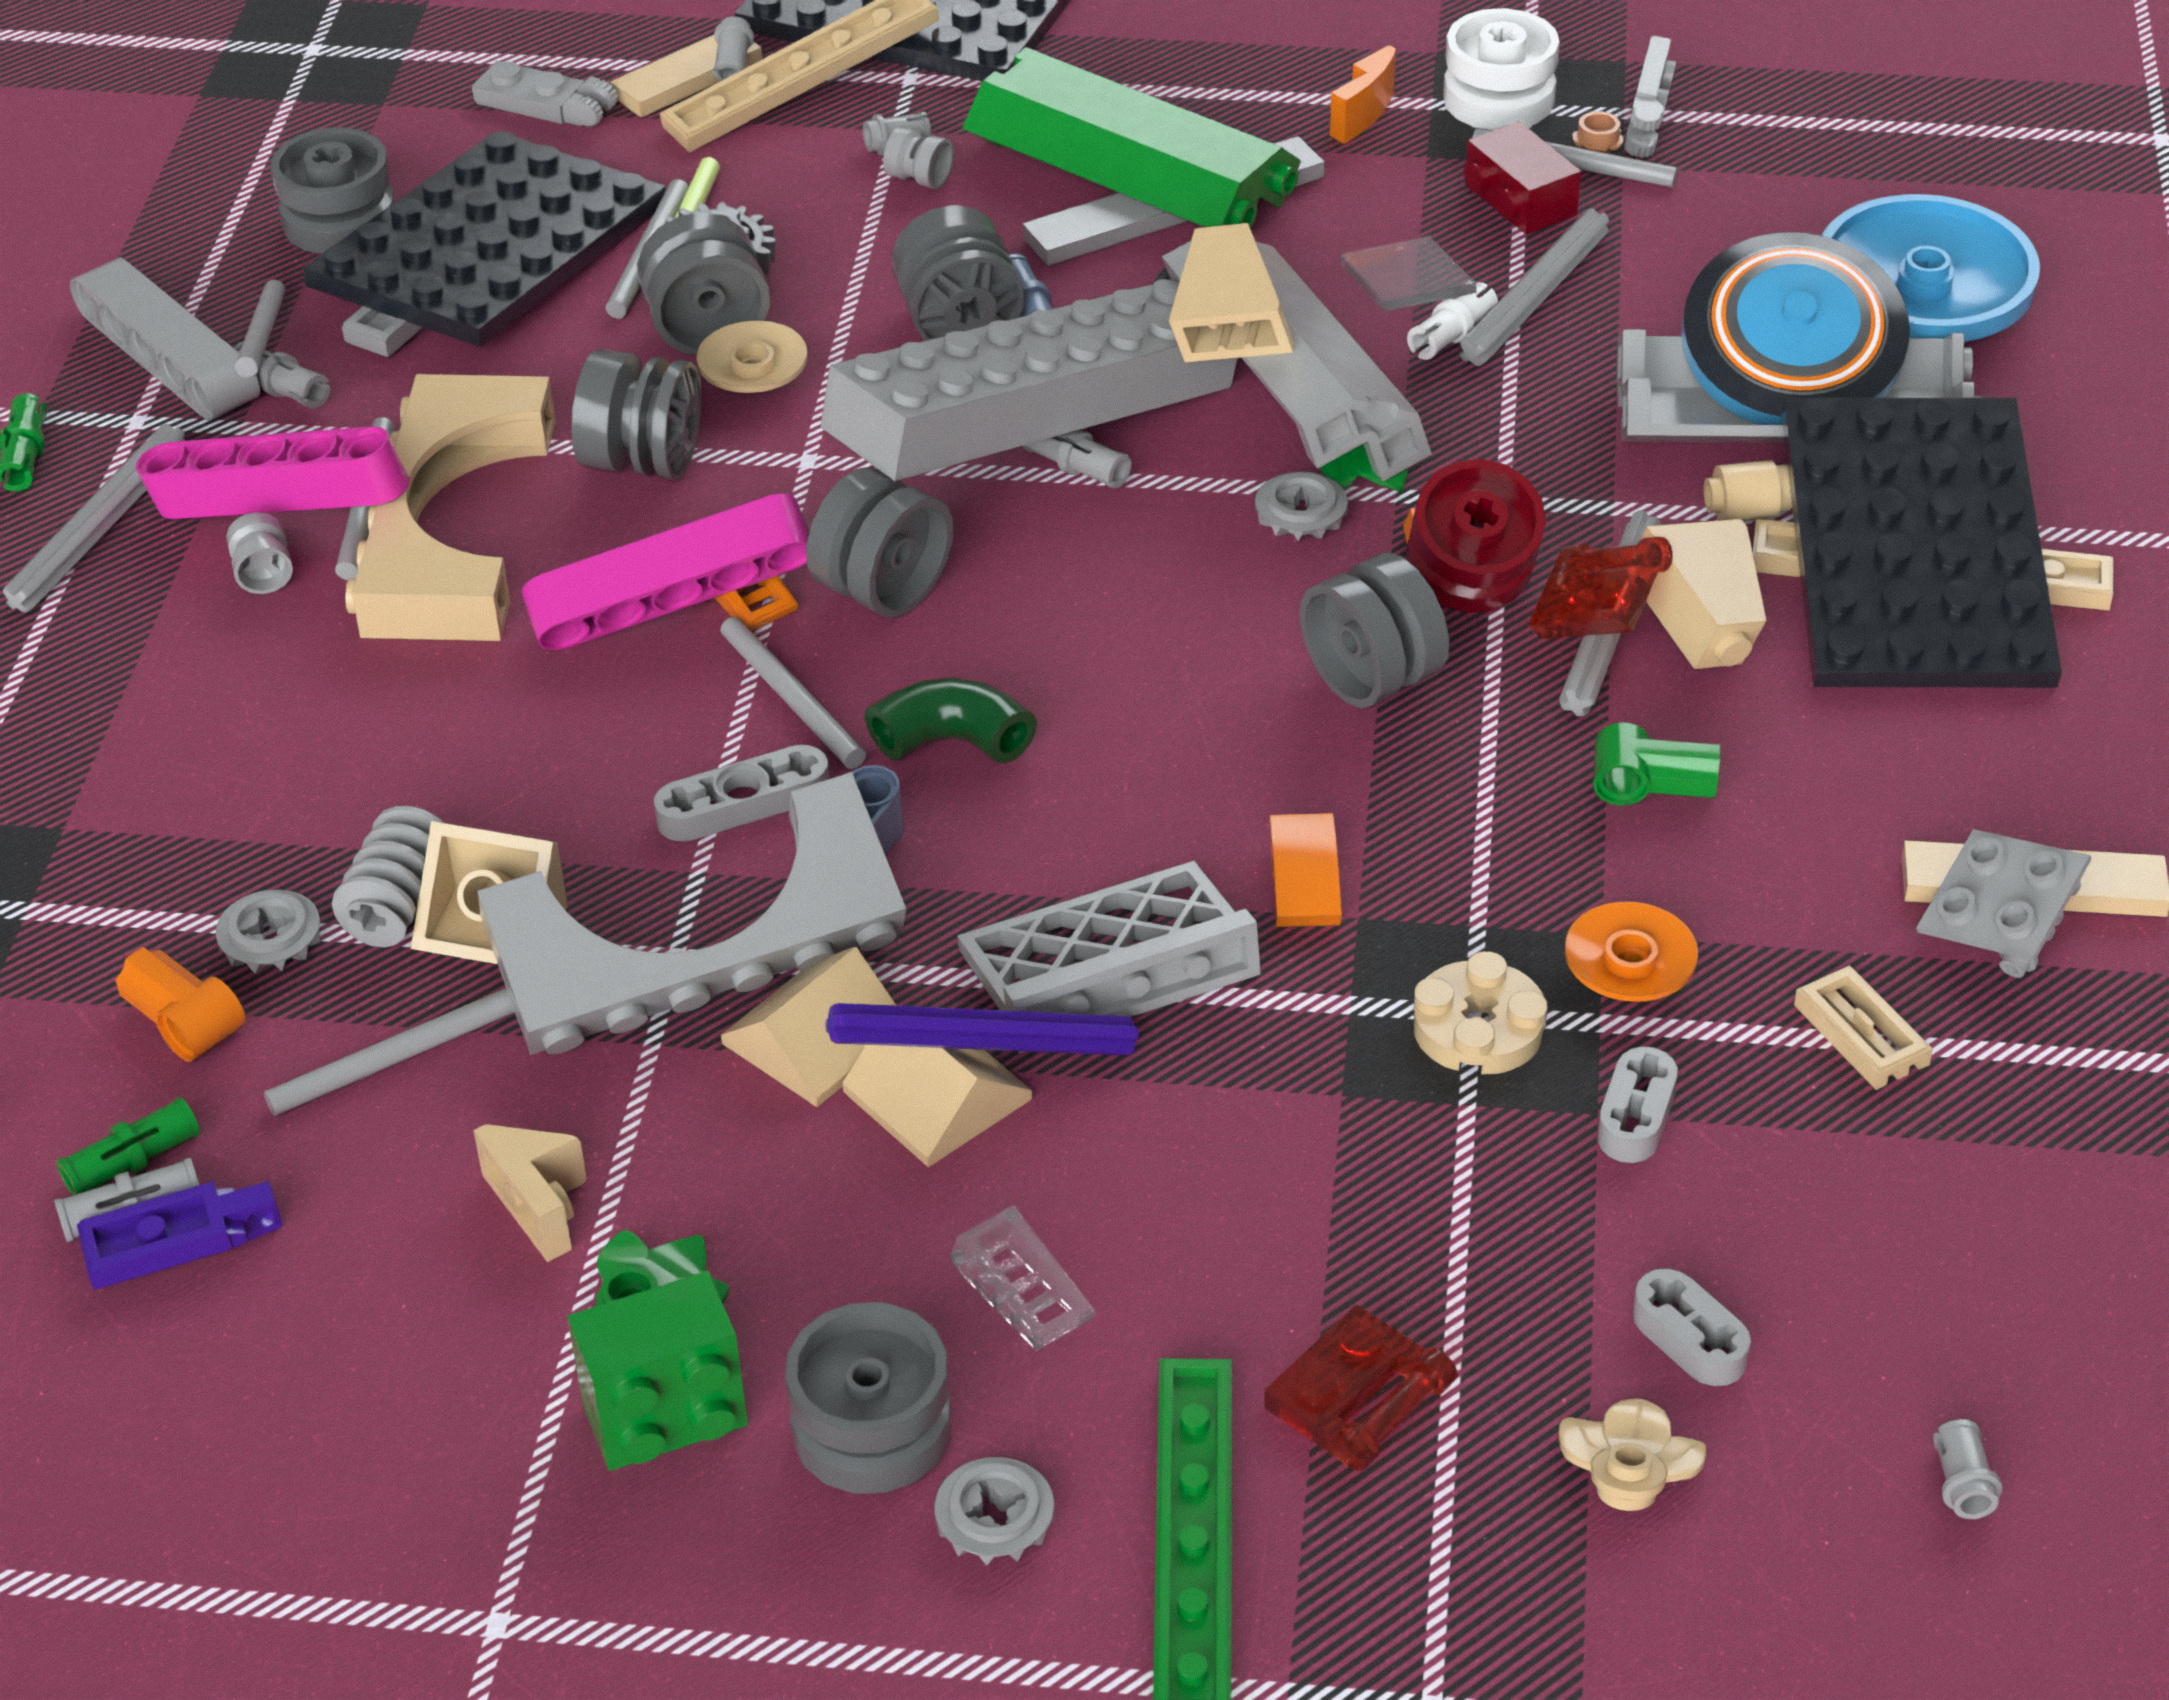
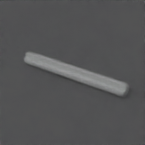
[1460,208,1609,366]
[3,424,185,613]
[1559,511,1661,717]

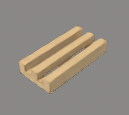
[1794,965,1933,1090]

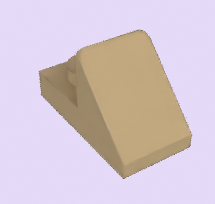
[473,1124,587,1262]

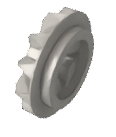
[1255,472,1348,541]
[216,889,321,974]
[935,1457,1054,1566]

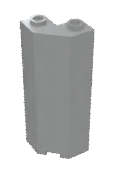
[1162,241,1432,482]
[1617,329,1982,443]

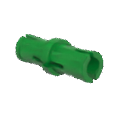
[0,393,48,492]
[56,1097,200,1196]

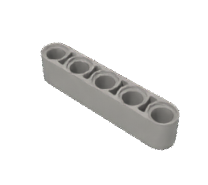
[70,257,260,421]

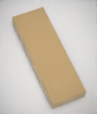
[610,35,762,118]

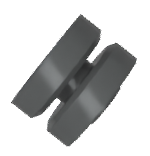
[271,127,395,254]
[637,212,770,355]
[806,466,953,619]
[1300,552,1449,709]
[785,1302,951,1494]

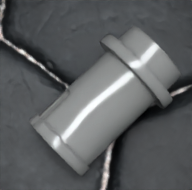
[713,17,754,81]
[863,111,931,156]
[1933,1419,2003,1519]

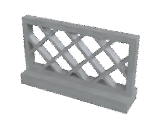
[957,861,1261,1054]

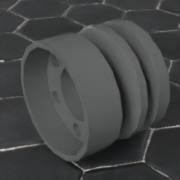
[891,205,1024,341]
[571,349,702,481]

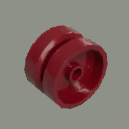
[1406,459,1546,613]

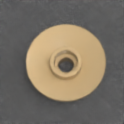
[697,321,808,393]

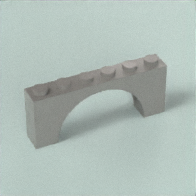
[477,772,906,1055]

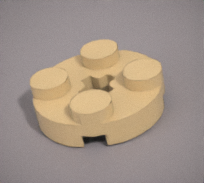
[1414,952,1547,1074]

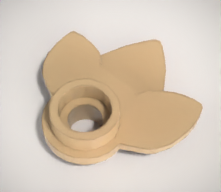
[1558,1398,1706,1511]

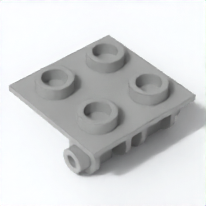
[1916,829,2092,978]

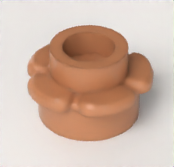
[1572,111,1624,154]

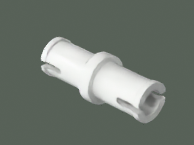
[1407,282,1498,360]

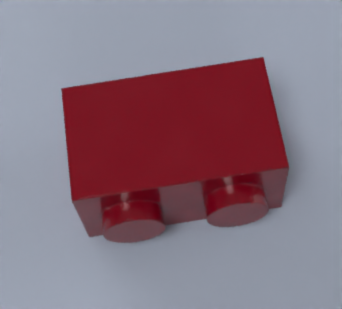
[1464,121,1581,235]

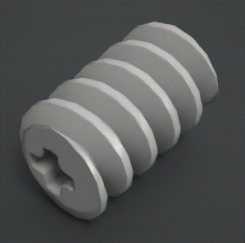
[332,806,444,947]

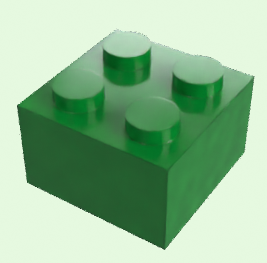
[567,1271,748,1471]

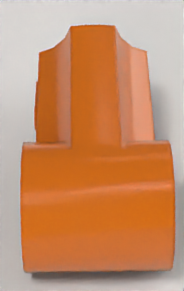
[115,947,246,1062]

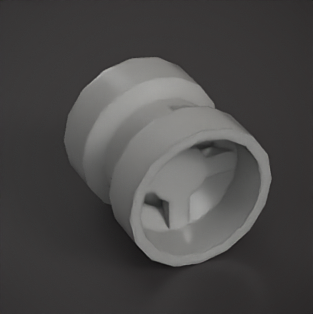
[883,126,954,190]
[226,512,293,594]

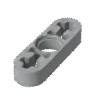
[654,745,829,841]

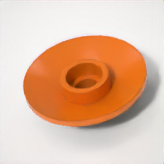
[1565,902,1698,1002]

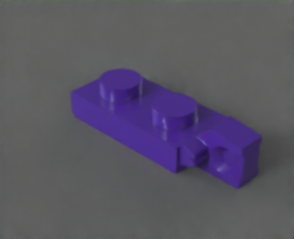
[77,1181,282,1290]

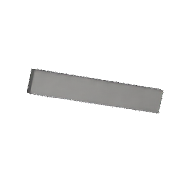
[1023,136,1324,266]

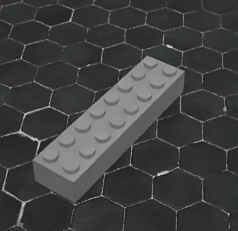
[820,279,1238,481]

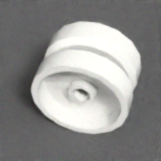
[1443,8,1559,130]

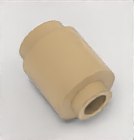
[1704,460,1792,521]

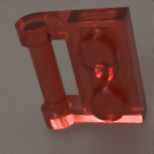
[1528,536,1673,639]
[1264,1304,1458,1471]

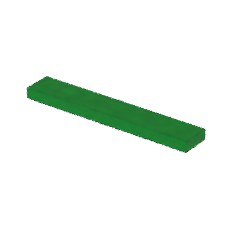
[1153,1358,1232,1700]

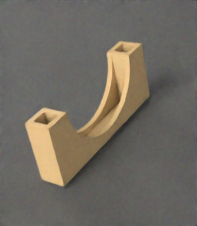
[345,374,556,641]

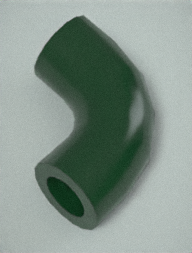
[864,677,1037,763]

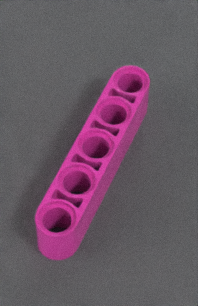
[135,426,410,519]
[522,493,809,651]

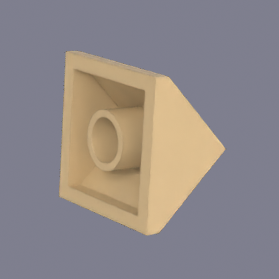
[411,821,568,964]
[721,946,896,1107]
[842,1004,1032,1167]

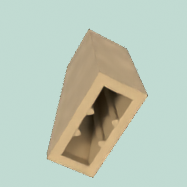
[1169,223,1295,363]
[1624,519,1766,669]

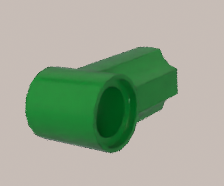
[1593,722,1720,806]

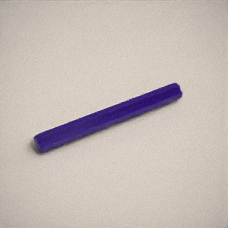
[825,1003,1139,1056]

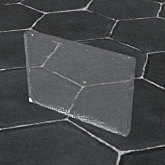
[1340,236,1477,312]

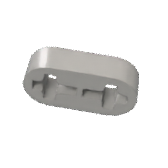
[1598,1047,1678,1163]
[1632,1269,1751,1386]

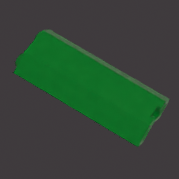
[962,47,1301,228]

